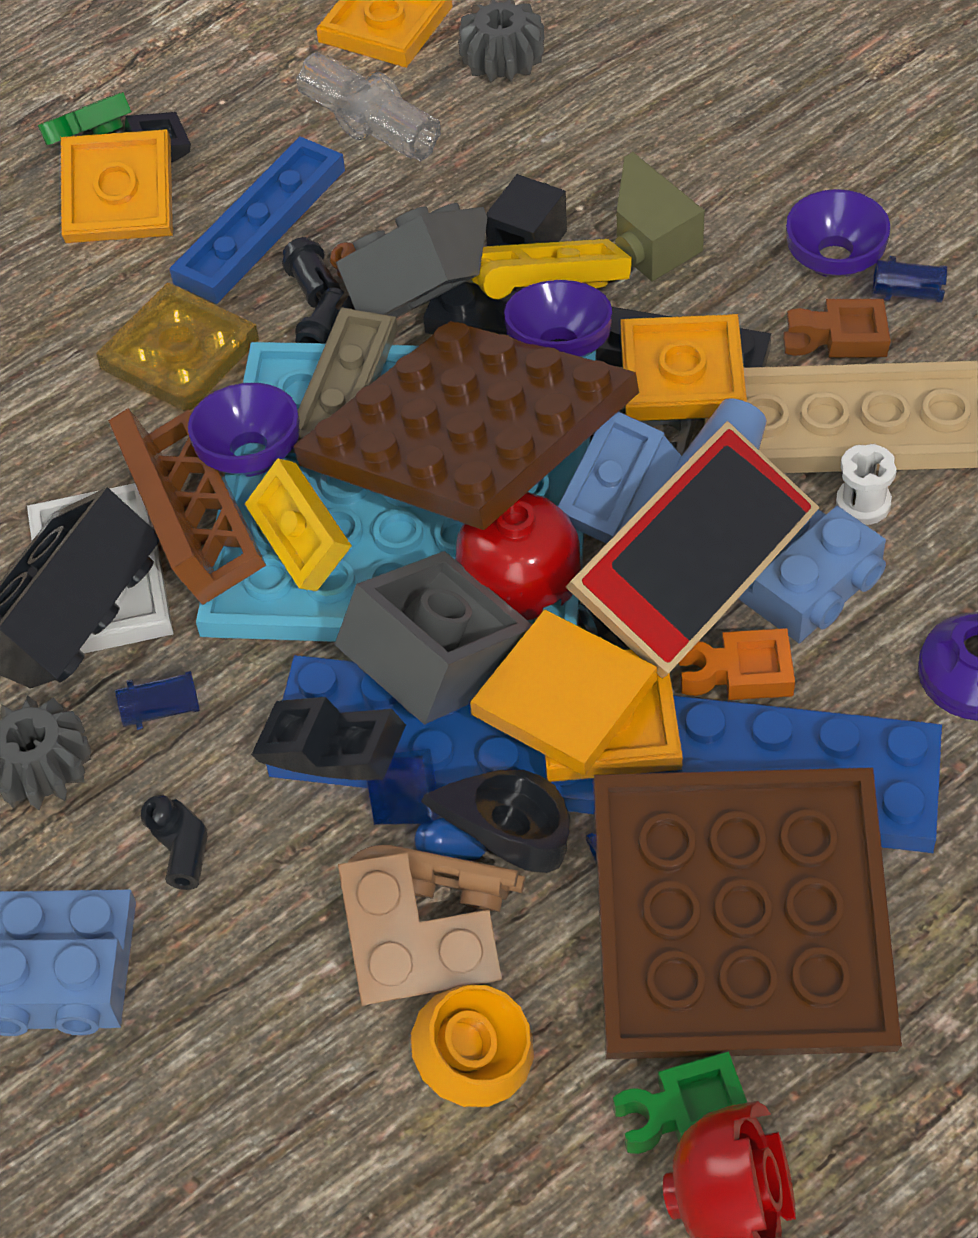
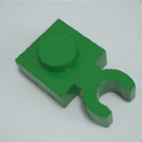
[38,92,132,145]
[613,1051,748,1154]

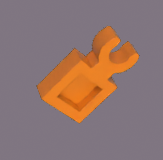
[678,628,795,700]

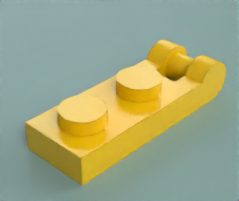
[471,239,632,299]

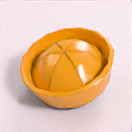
[411,985,534,1107]

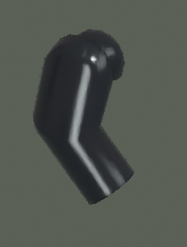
[141,795,208,890]

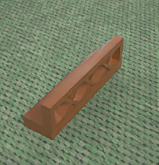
[108,408,266,605]

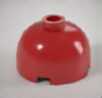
[455,492,581,620]
[663,1101,796,1238]

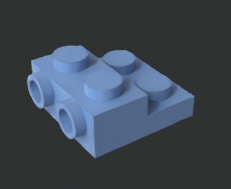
[738,506,886,644]
[0,890,136,1036]

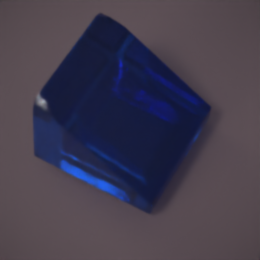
[367,749,439,825]

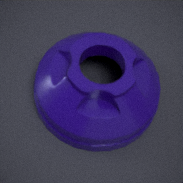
[786,189,890,277]
[504,280,612,358]
[188,383,300,477]
[918,612,978,721]

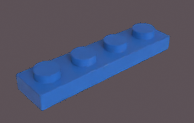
[169,136,345,304]

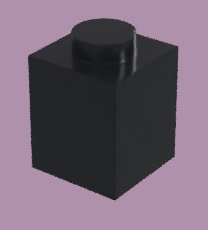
[486,174,567,246]

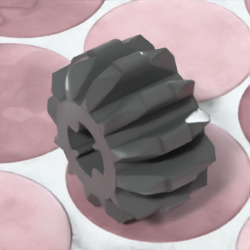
[458,0,544,83]
[0,695,91,810]

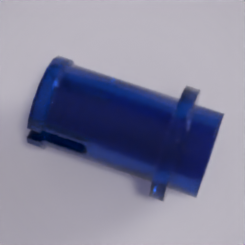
[872,256,947,303]
[115,671,200,730]

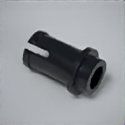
[282,237,341,308]
[295,288,355,344]

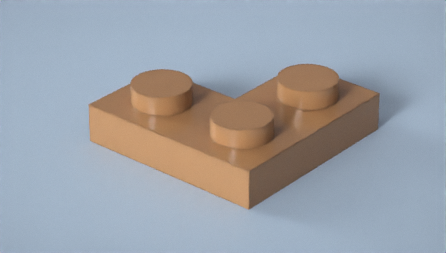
[338,852,502,1006]

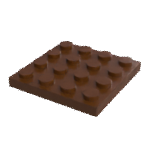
[293,321,639,530]
[593,768,902,1060]

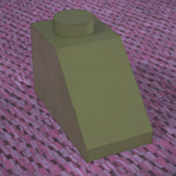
[615,152,705,282]

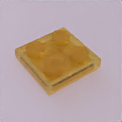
[96,282,259,411]

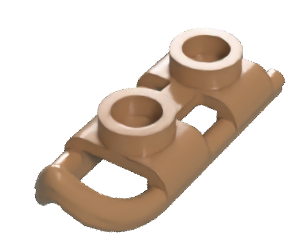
[340,845,526,912]

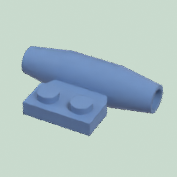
[558,398,767,544]

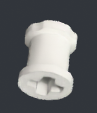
[836,444,896,525]

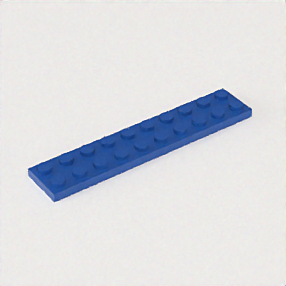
[266,655,942,853]

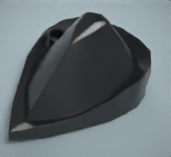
[421,770,570,873]

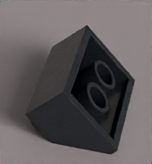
[0,487,160,689]

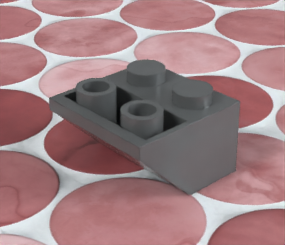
[336,203,487,318]

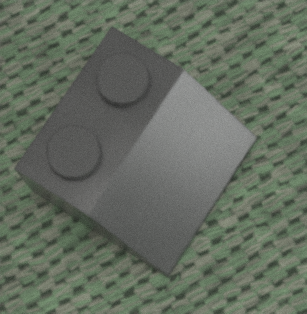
[334,551,532,725]

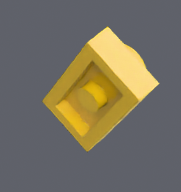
[245,458,352,591]

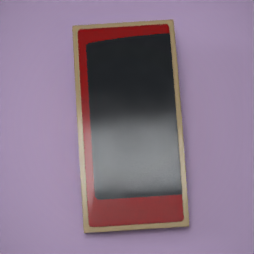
[566,421,820,679]

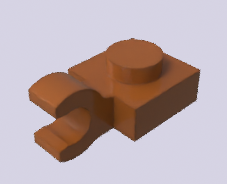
[783,299,891,357]

